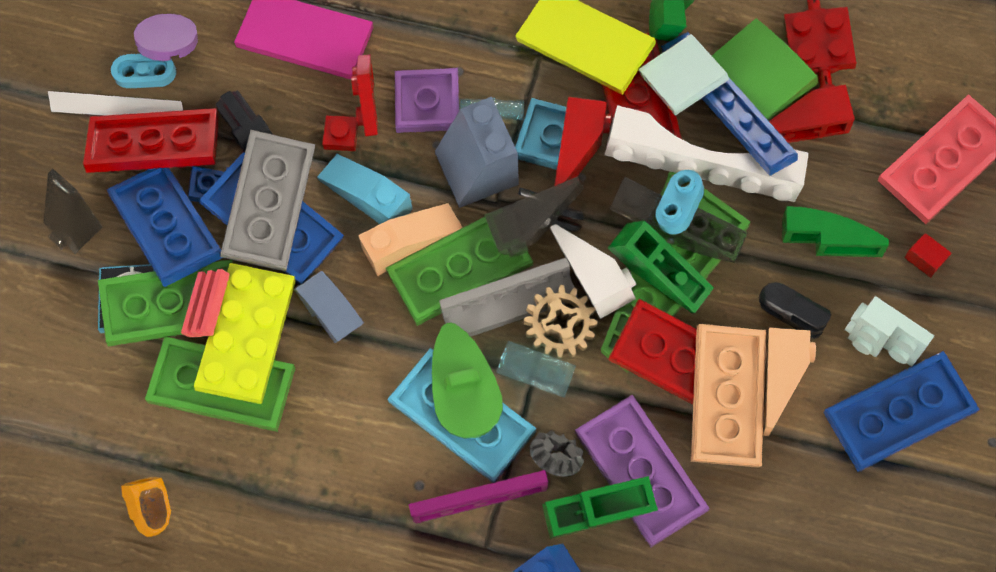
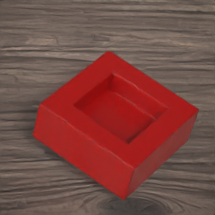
[322,115,358,151]

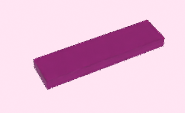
[408,470,548,524]

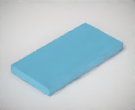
[388,348,536,483]

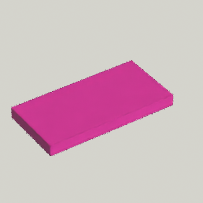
[234,0,374,80]

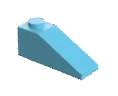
[317,154,413,224]

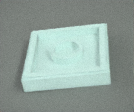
[639,34,729,116]

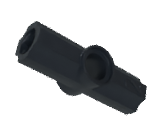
[215,90,273,153]

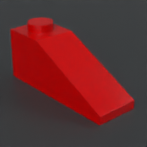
[769,84,855,143]
[554,97,612,200]

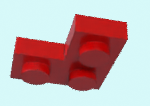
[351,54,378,136]

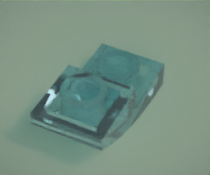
[496,341,576,398]

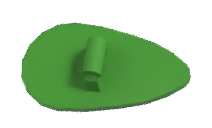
[432,323,503,439]

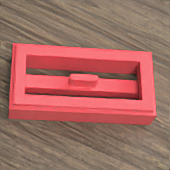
[181,269,230,338]

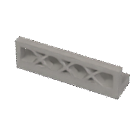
[439,257,578,337]

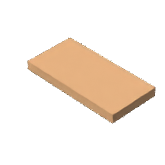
[691,324,766,468]

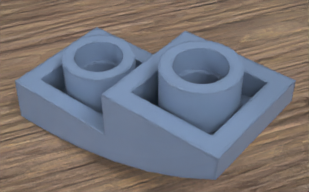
[294,271,364,343]

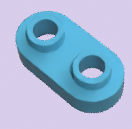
[111,54,176,88]
[655,170,704,234]

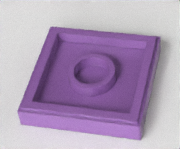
[395,68,459,133]

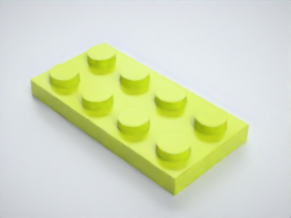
[194,263,296,404]

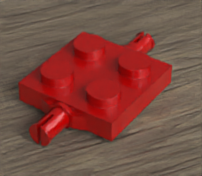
[784,0,857,86]

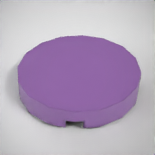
[134,14,198,61]

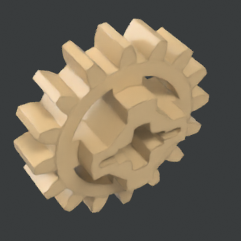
[524,285,598,360]

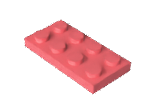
[877,94,996,224]

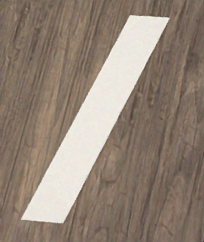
[48,91,183,116]

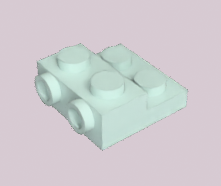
[845,296,934,367]

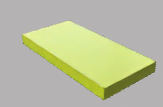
[515,0,656,95]

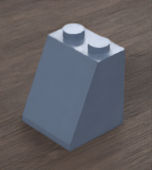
[435,97,519,208]

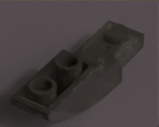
[609,177,748,263]

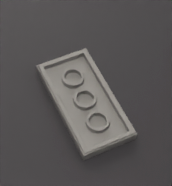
[221,130,315,271]

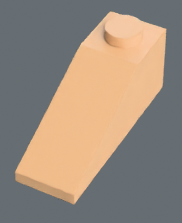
[358,203,463,276]
[763,328,816,436]

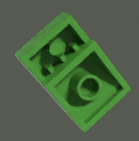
[712,18,818,121]

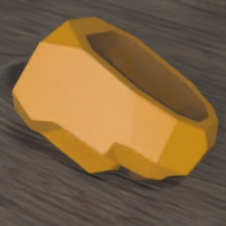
[121,477,171,537]

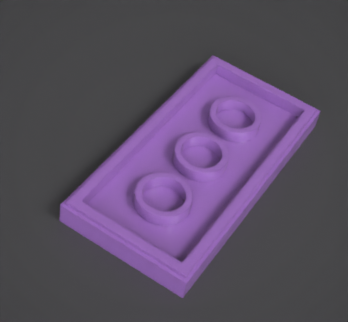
[575,395,710,548]

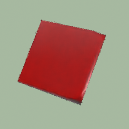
[904,233,952,278]

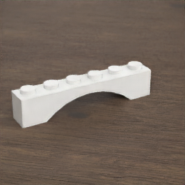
[605,105,808,202]

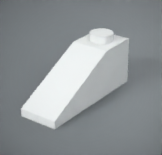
[550,224,636,319]

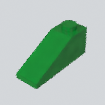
[608,220,714,313]

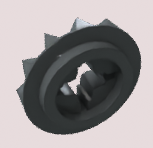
[530,430,584,477]

